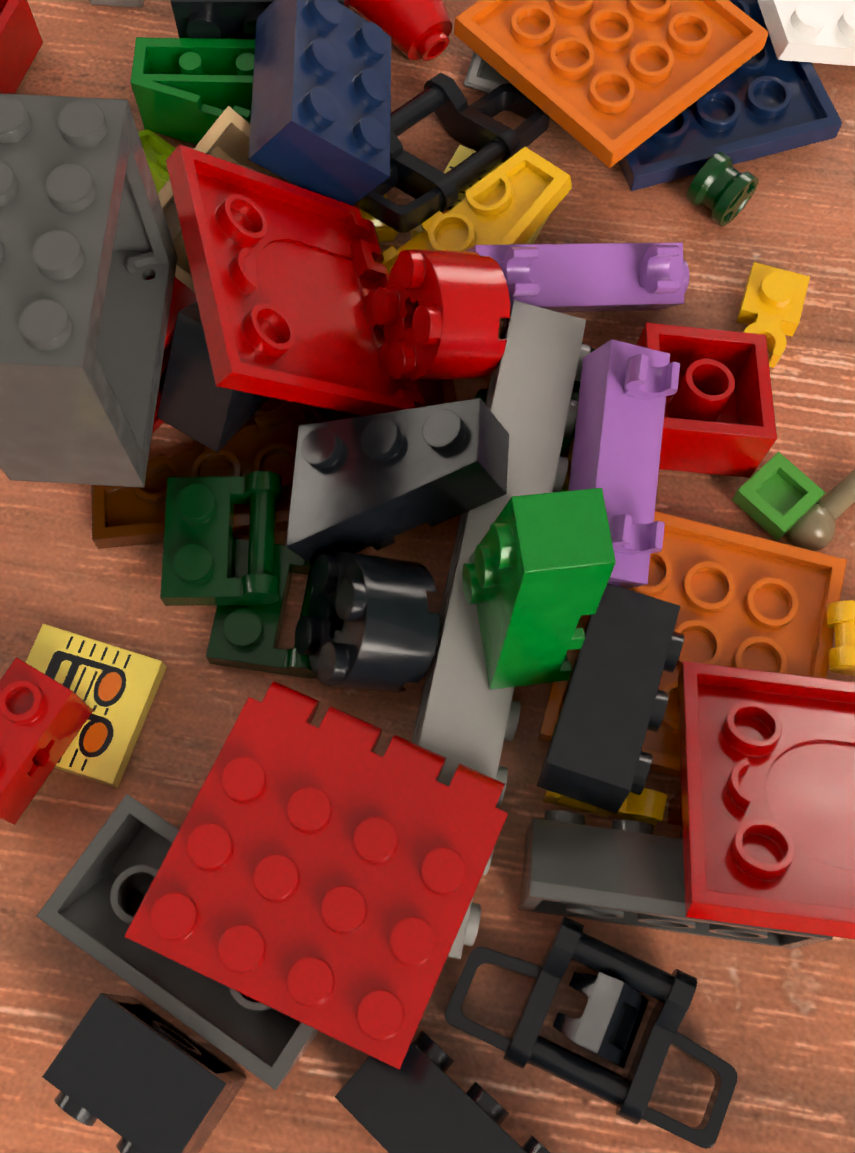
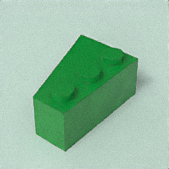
[130,37,256,145]
[462,488,616,690]

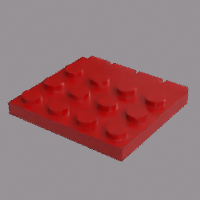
[166,144,426,416]
[678,661,855,939]
[124,681,508,1070]

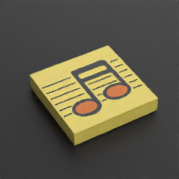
[25,624,167,788]

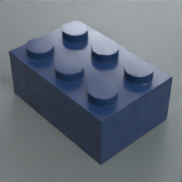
[248,0,391,206]

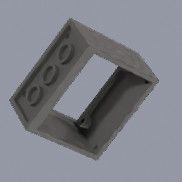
[0,93,178,487]

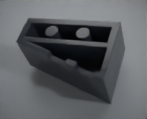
[157,302,270,453]
[286,398,509,566]

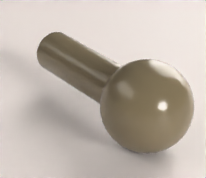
[785,469,855,551]

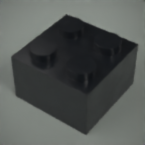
[42,993,247,1153]

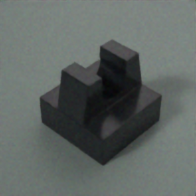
[553,972,649,1068]

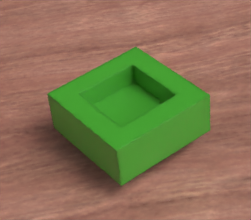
[732,452,825,541]

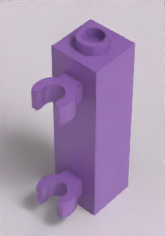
[466,242,689,313]
[568,339,680,589]

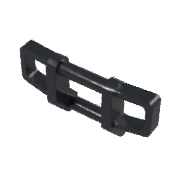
[359,73,550,233]
[444,916,738,1149]

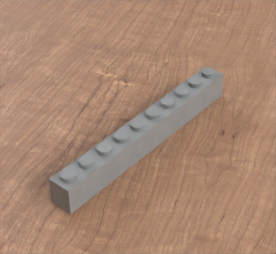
[412,300,590,959]

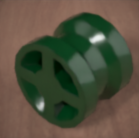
[686,152,759,226]

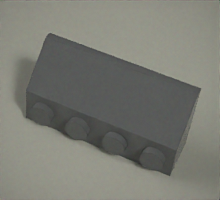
[36,794,319,1090]
[518,810,833,949]

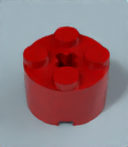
[372,249,510,380]

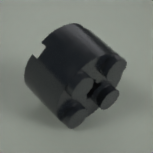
[295,552,439,692]

